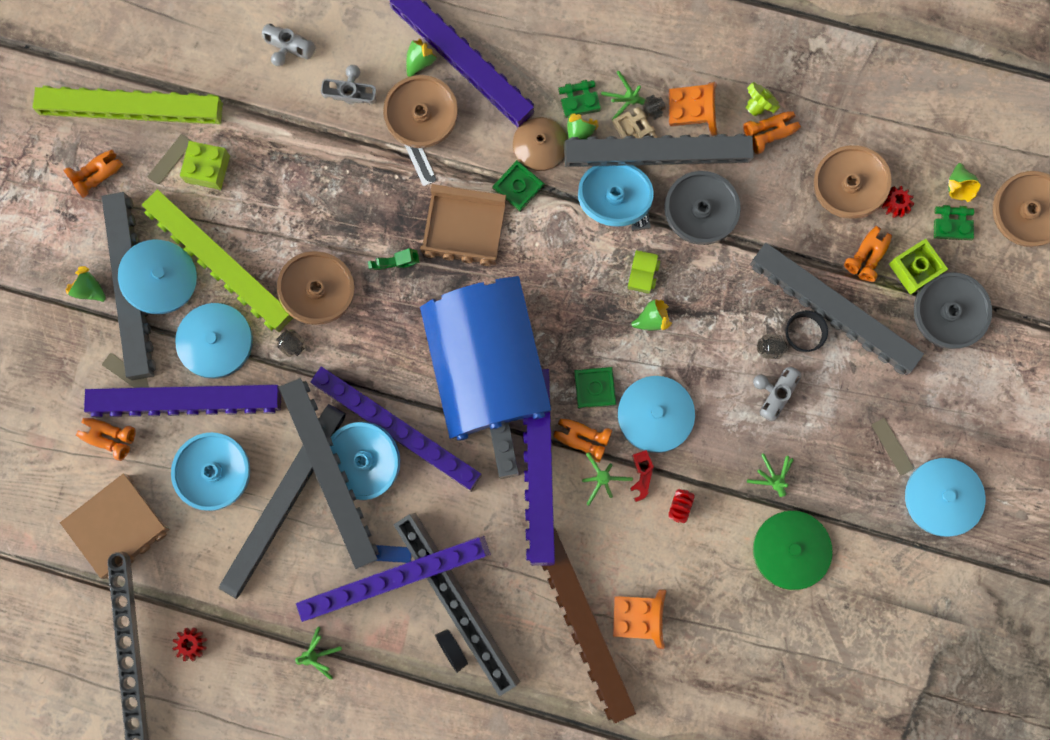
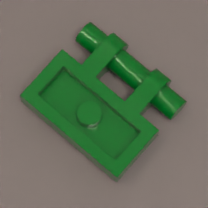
[558,80,601,119]
[934,205,974,241]

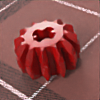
[882,186,914,218]
[668,489,695,523]
[172,627,207,661]

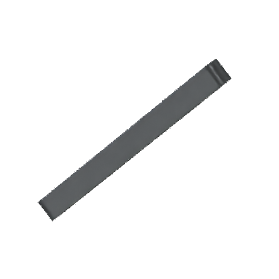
[219,404,346,599]
[107,552,149,740]

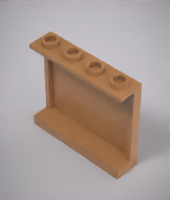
[420,184,506,266]
[60,473,170,579]

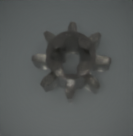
[643,95,666,120]

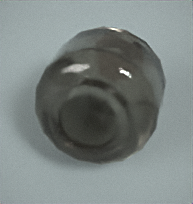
[276,329,305,357]
[757,334,787,359]

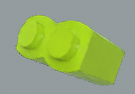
[627,250,660,294]

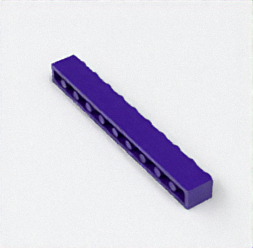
[389,0,534,128]
[310,366,482,491]
[523,369,555,566]
[84,385,281,418]
[296,536,491,622]

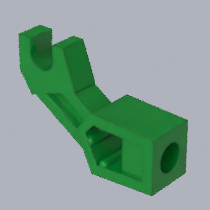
[368,248,420,270]

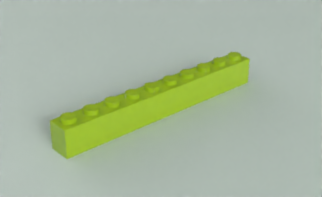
[32,86,223,124]
[142,189,293,333]

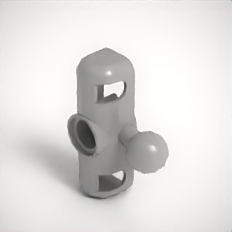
[262,24,316,67]
[321,65,377,105]
[753,367,801,422]

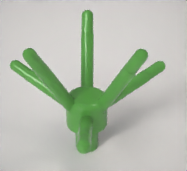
[601,71,645,121]
[582,452,633,506]
[746,453,794,497]
[295,627,342,680]

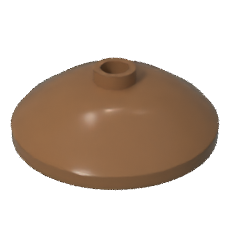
[513,117,568,171]

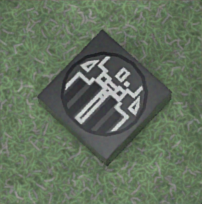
[631,213,651,231]

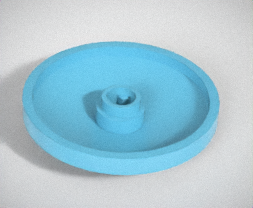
[578,166,654,226]
[118,240,197,314]
[175,303,253,379]
[618,376,695,453]
[330,422,400,500]
[171,432,250,511]
[905,458,986,537]

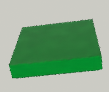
[492,160,545,212]
[574,367,616,409]

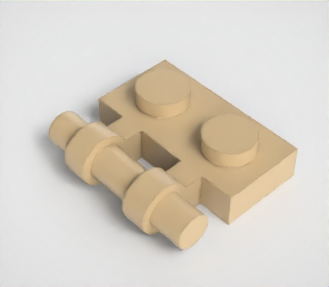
[612,107,658,139]

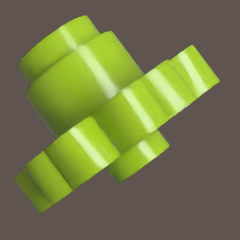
[746,82,780,117]

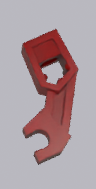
[630,450,654,502]

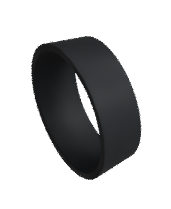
[785,310,828,352]
[435,629,468,673]

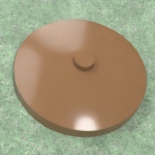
[383,75,458,148]
[814,145,892,219]
[993,171,1050,247]
[277,251,354,325]

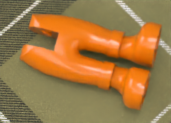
[743,111,801,154]
[63,150,123,198]
[844,226,892,282]
[76,418,136,461]
[553,418,612,463]

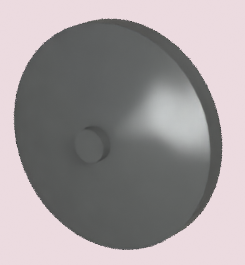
[665,171,741,245]
[914,272,992,349]

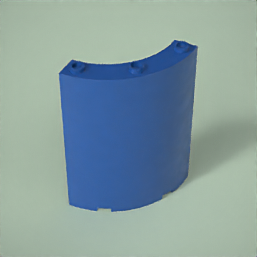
[420,276,551,441]

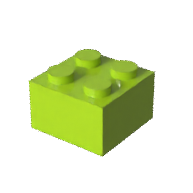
[180,141,230,190]
[889,238,948,295]

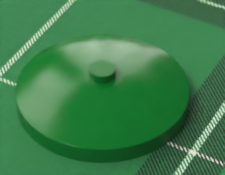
[753,511,833,590]

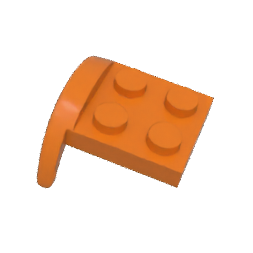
[669,82,717,136]
[613,589,667,649]

